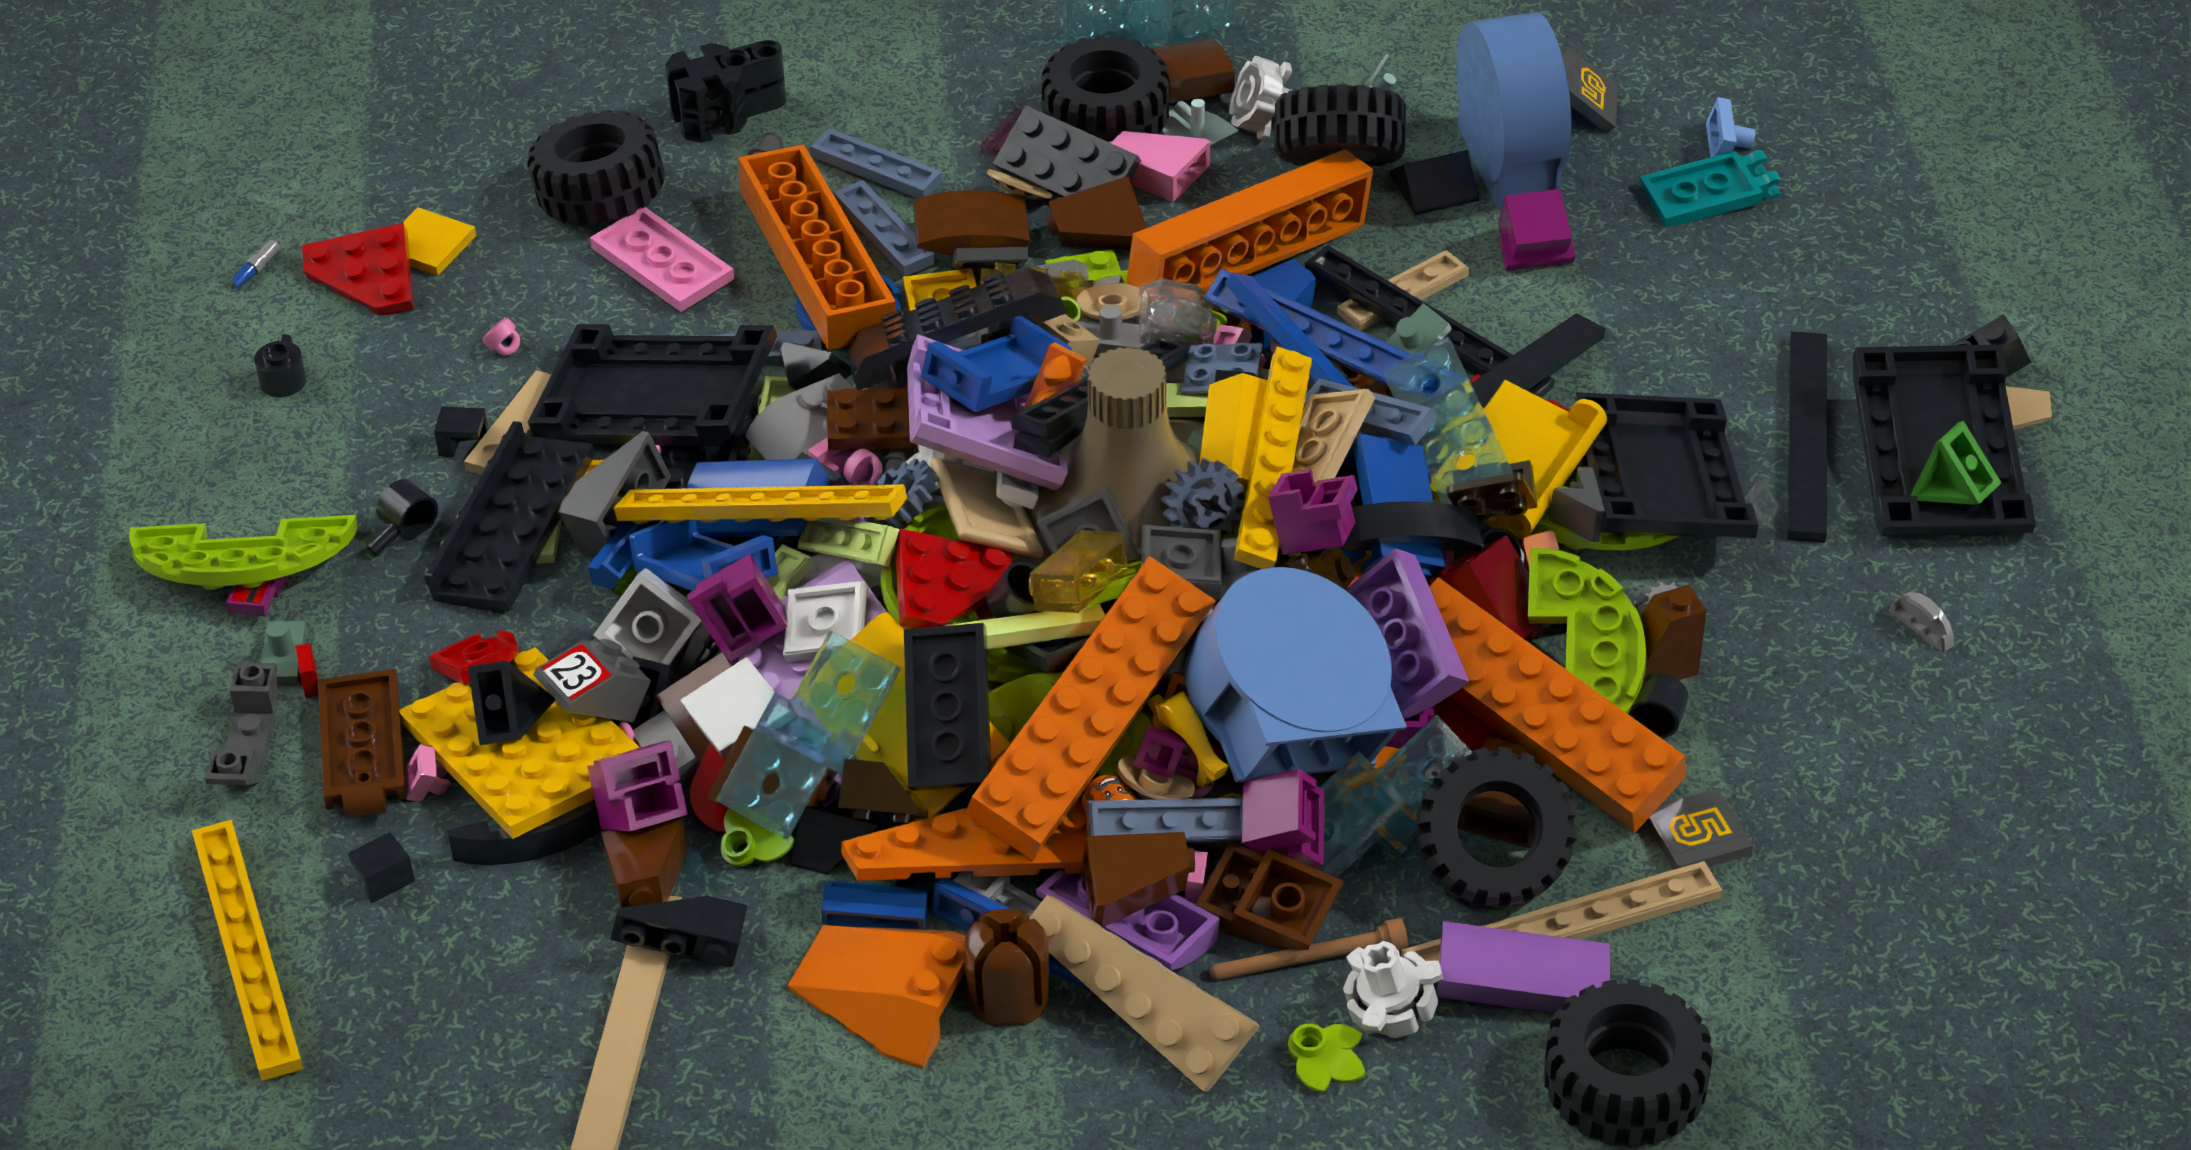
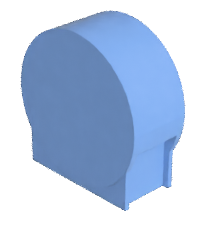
[1456,12,1571,209]
[1184,567,1407,783]

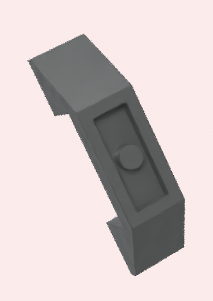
[206,662,277,785]

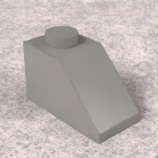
[633,710,700,789]

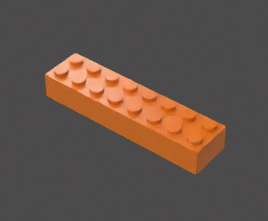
[738,144,896,350]
[1127,149,1373,314]
[965,556,1216,861]
[1429,577,1687,834]

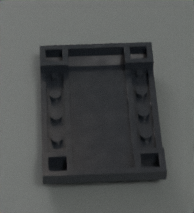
[847,267,1067,390]
[527,324,777,446]
[1853,344,2036,536]
[1574,392,1759,539]

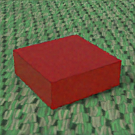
[295,643,318,698]

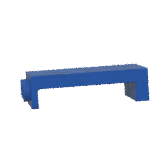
[921,315,1072,412]
[1342,433,1445,583]
[629,520,778,591]

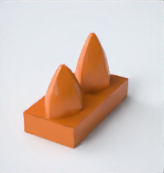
[1023,342,1088,410]

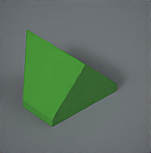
[1910,421,2001,505]

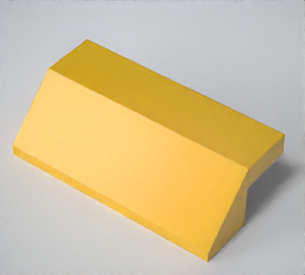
[1199,373,1268,496]

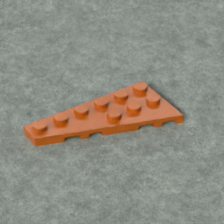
[841,799,1088,881]

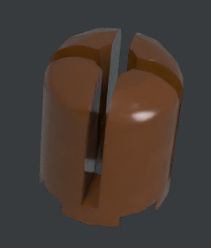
[963,909,1050,1027]

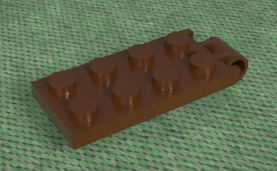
[827,388,918,450]
[318,669,407,819]

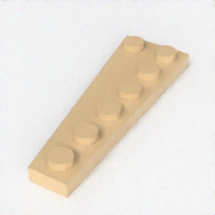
[1030,895,1260,1091]

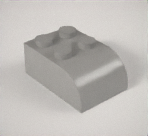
[745,373,855,460]

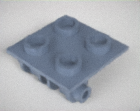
[1180,342,1263,394]

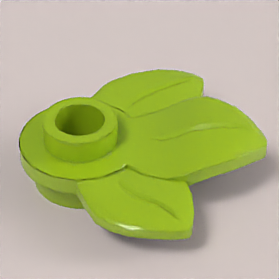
[721,804,795,867]
[1288,1024,1365,1093]

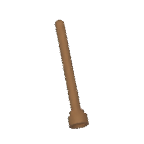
[1209,918,1408,981]

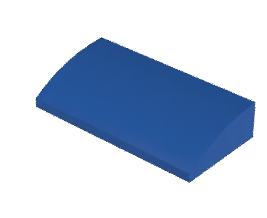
[686,459,831,538]

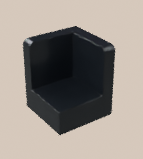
[434,406,489,457]
[348,832,415,903]

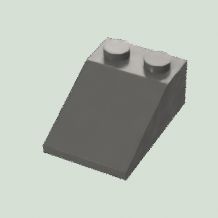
[558,431,671,558]

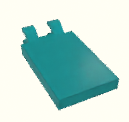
[1640,150,1782,227]

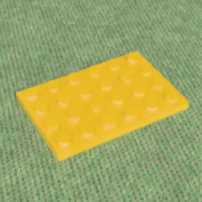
[399,647,640,839]

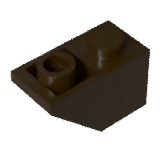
[838,759,928,825]

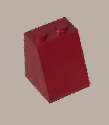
[1428,535,1544,641]

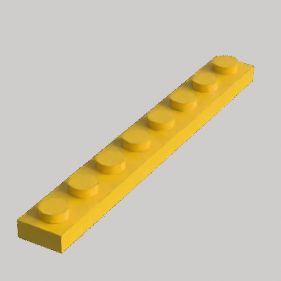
[1233,346,1312,569]
[614,484,907,524]
[192,819,303,1081]

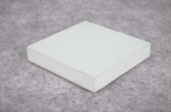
[783,581,867,663]
[680,657,790,759]

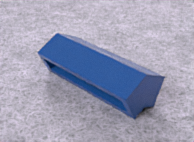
[587,520,666,589]
[821,881,930,930]

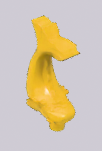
[1147,692,1229,788]

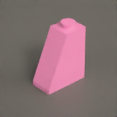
[1109,131,1210,202]

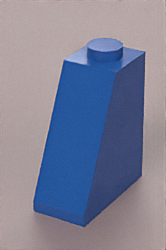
[1249,258,1316,353]

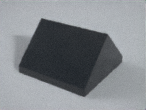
[1389,150,1479,215]

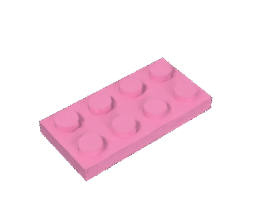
[590,207,734,312]

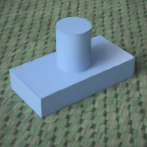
[1706,97,1755,157]

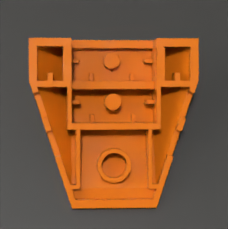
[787,925,965,1069]

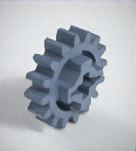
[1161,458,1245,533]
[864,459,939,529]

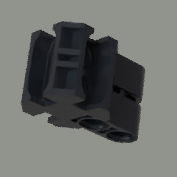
[665,40,787,143]

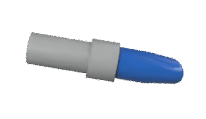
[232,240,280,289]

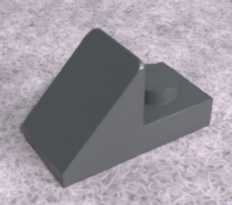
[1549,467,1605,542]

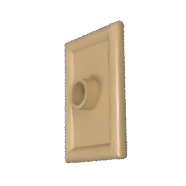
[930,458,1043,558]

